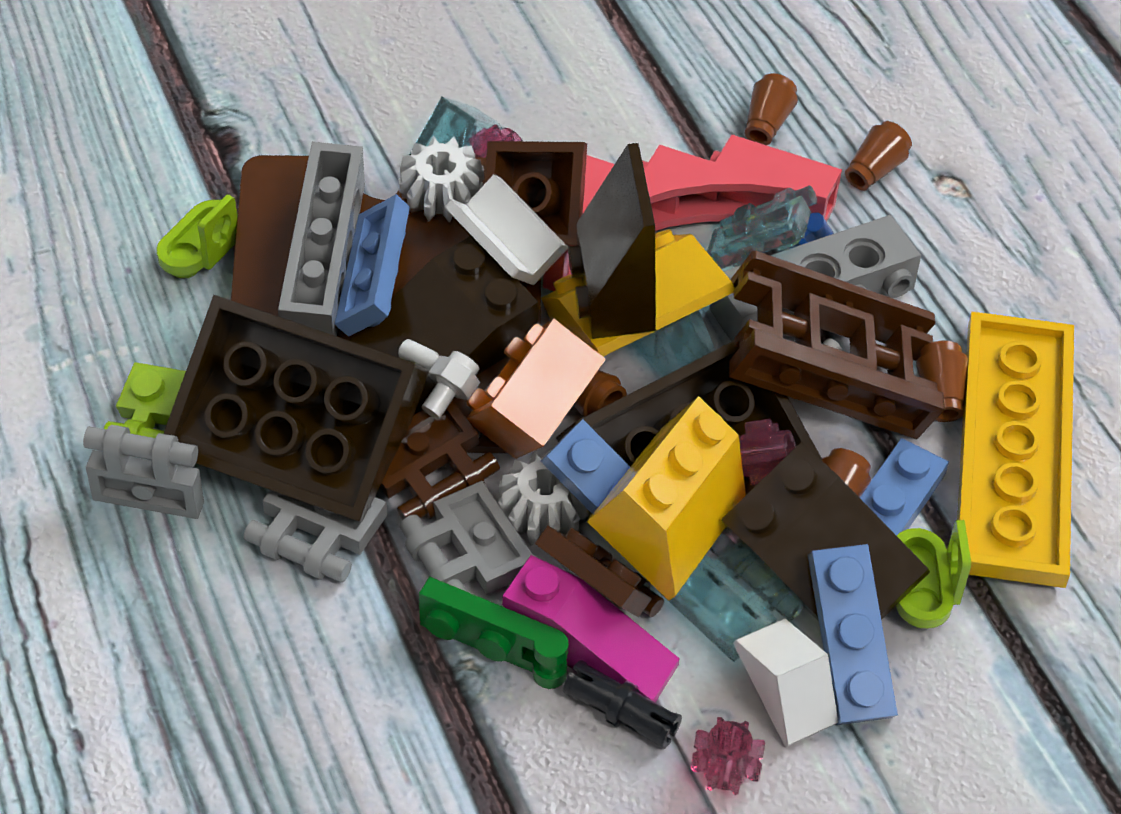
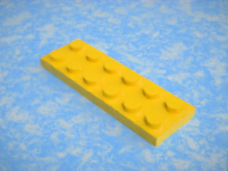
[957,311,1074,588]

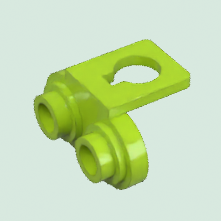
[157,195,238,279]
[896,520,971,629]

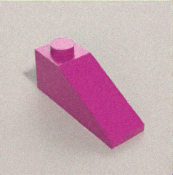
[502,555,680,702]

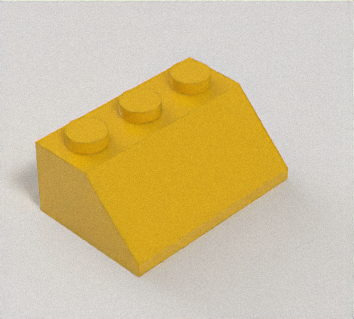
[541,229,735,357]
[587,396,746,601]

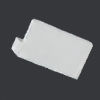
[445,174,568,285]

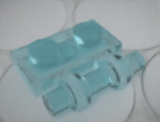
[707,185,817,269]
[656,534,803,662]

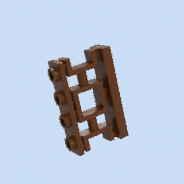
[729,251,945,439]

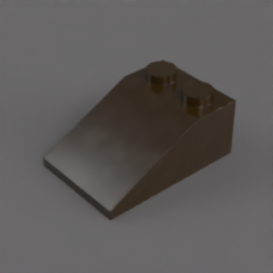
[568,143,656,339]
[349,235,538,415]
[721,442,930,621]

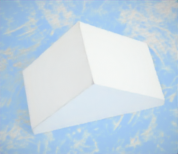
[733,618,838,747]

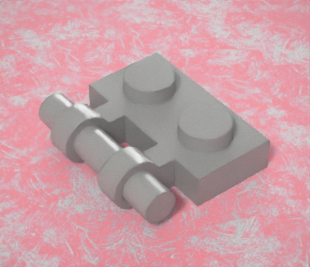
[83,425,204,519]
[400,481,532,595]
[244,490,387,582]

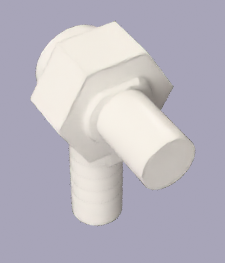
[398,339,480,419]

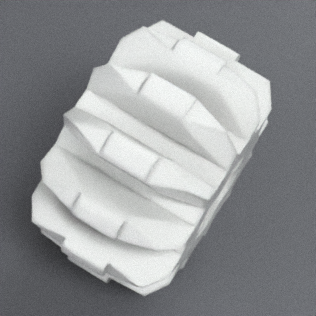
[398,135,484,223]
[499,451,590,545]

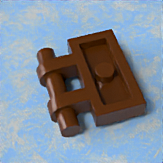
[380,400,500,520]
[535,525,664,617]

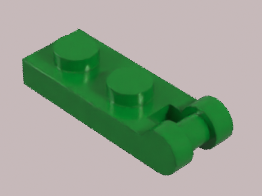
[419,576,569,689]

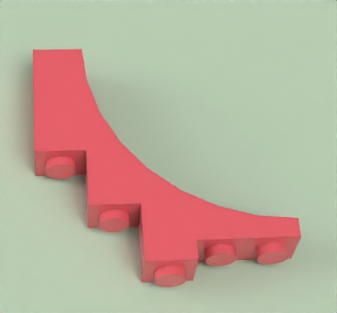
[543,135,842,291]

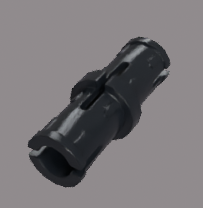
[563,660,682,749]

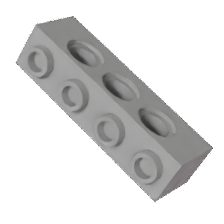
[278,141,365,336]
[709,215,921,342]

